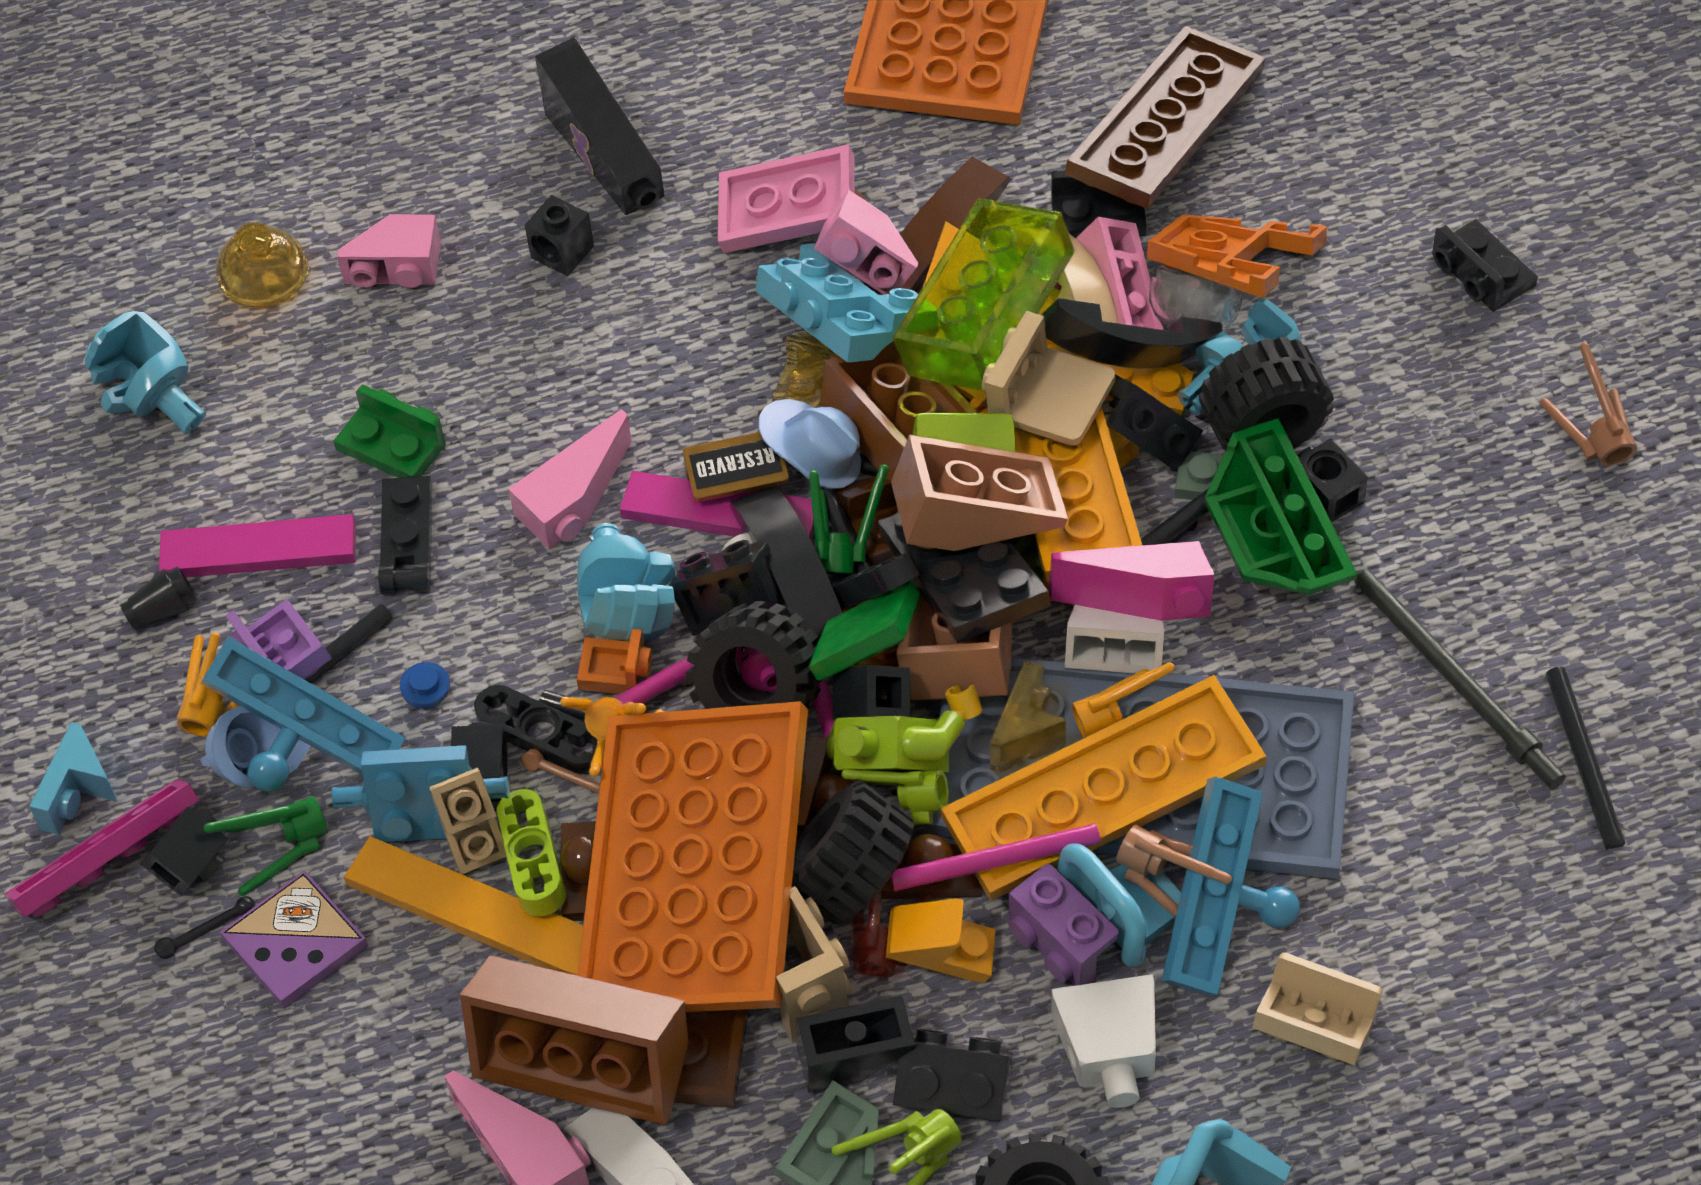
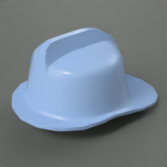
[758,399,861,489]
[200,706,311,788]

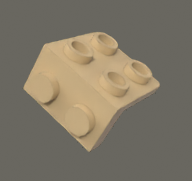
[982,311,1115,445]
[776,886,852,1043]

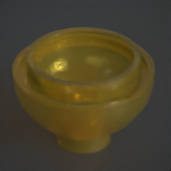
[216,222,309,308]

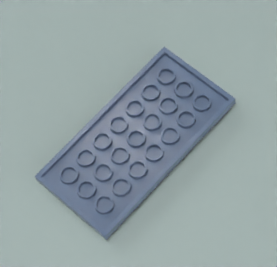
[923,657,1354,879]

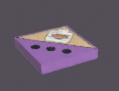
[220,870,368,1009]

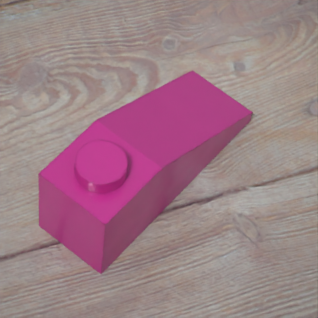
[1049,541,1214,621]

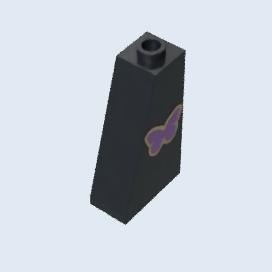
[535,37,665,215]

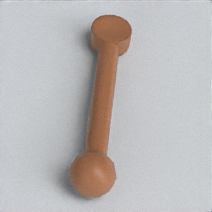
[521,749,600,795]

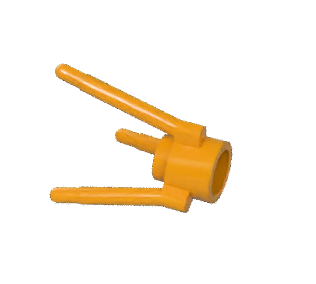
[177,632,240,737]
[1071,662,1175,738]
[560,697,646,777]

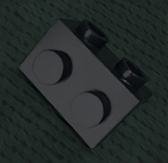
[893,1029,1013,1121]

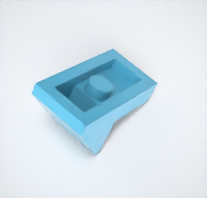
[29,722,117,835]

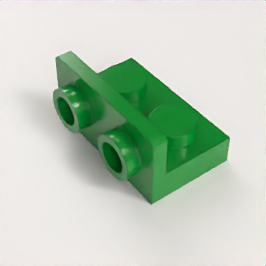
[333,384,446,478]

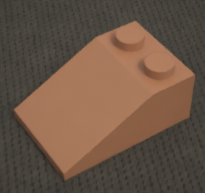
[891,435,1068,551]
[897,580,1012,701]

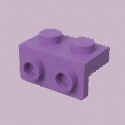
[226,599,332,679]
[1008,864,1118,986]

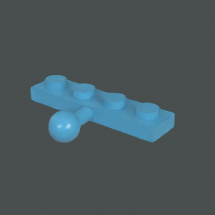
[201,636,406,792]
[1161,776,1300,996]

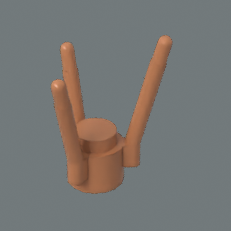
[1540,342,1637,467]
[1116,825,1232,918]

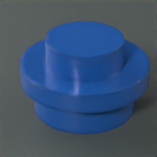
[400,662,451,709]

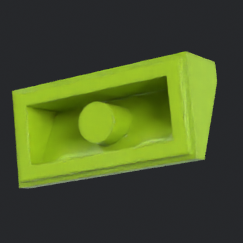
[913,413,1016,452]

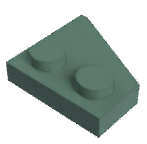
[773,1081,879,1185]

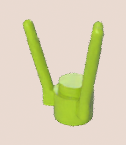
[842,769,949,826]
[831,1109,962,1185]

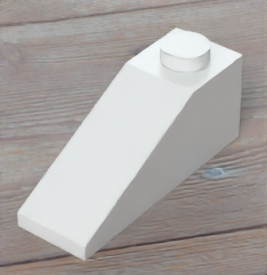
[563,1107,694,1185]

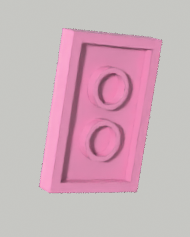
[718,144,855,253]

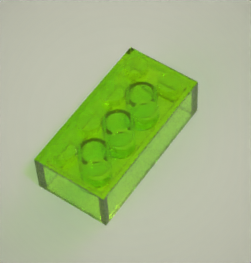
[892,198,1075,391]

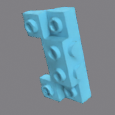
[755,243,935,363]

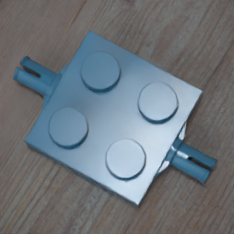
[331,745,510,842]

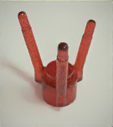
[851,889,932,978]

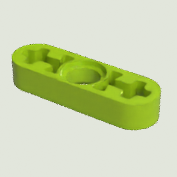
[496,789,567,917]

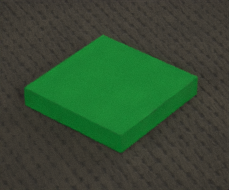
[808,580,920,681]

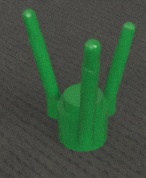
[809,464,889,575]
[203,796,328,896]

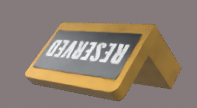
[682,432,789,502]

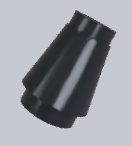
[120,566,198,630]

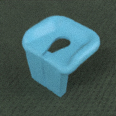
[1057,843,1181,968]
[1151,1119,1291,1185]

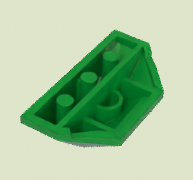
[1205,419,1357,595]

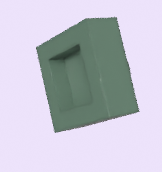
[1175,451,1224,500]

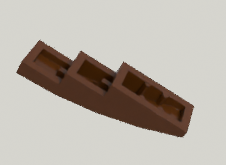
[863,156,1011,295]

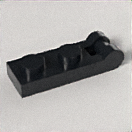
[378,475,432,595]

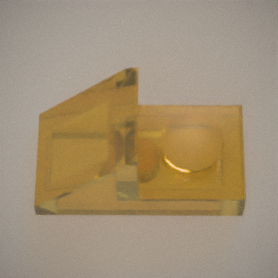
[772,332,838,408]
[990,660,1066,772]

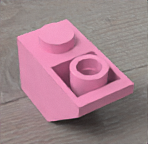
[814,190,918,294]
[337,214,441,288]

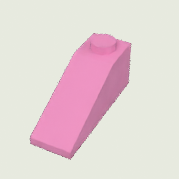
[1075,217,1163,330]
[508,409,632,550]
[444,1070,591,1185]

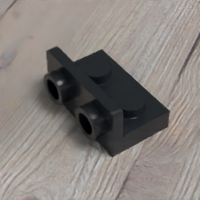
[1051,170,1147,238]
[1432,219,1538,312]
[1107,374,1203,470]
[668,539,783,636]

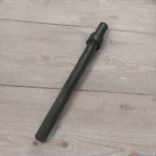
[1354,569,1566,790]

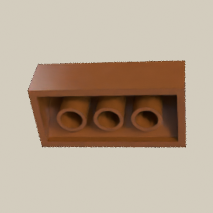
[820,335,978,480]
[460,955,689,1125]

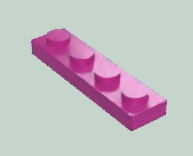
[4,779,199,918]

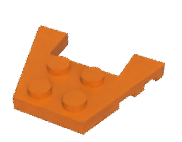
[1147,214,1328,297]

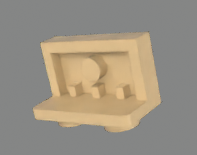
[1252,952,1383,1065]

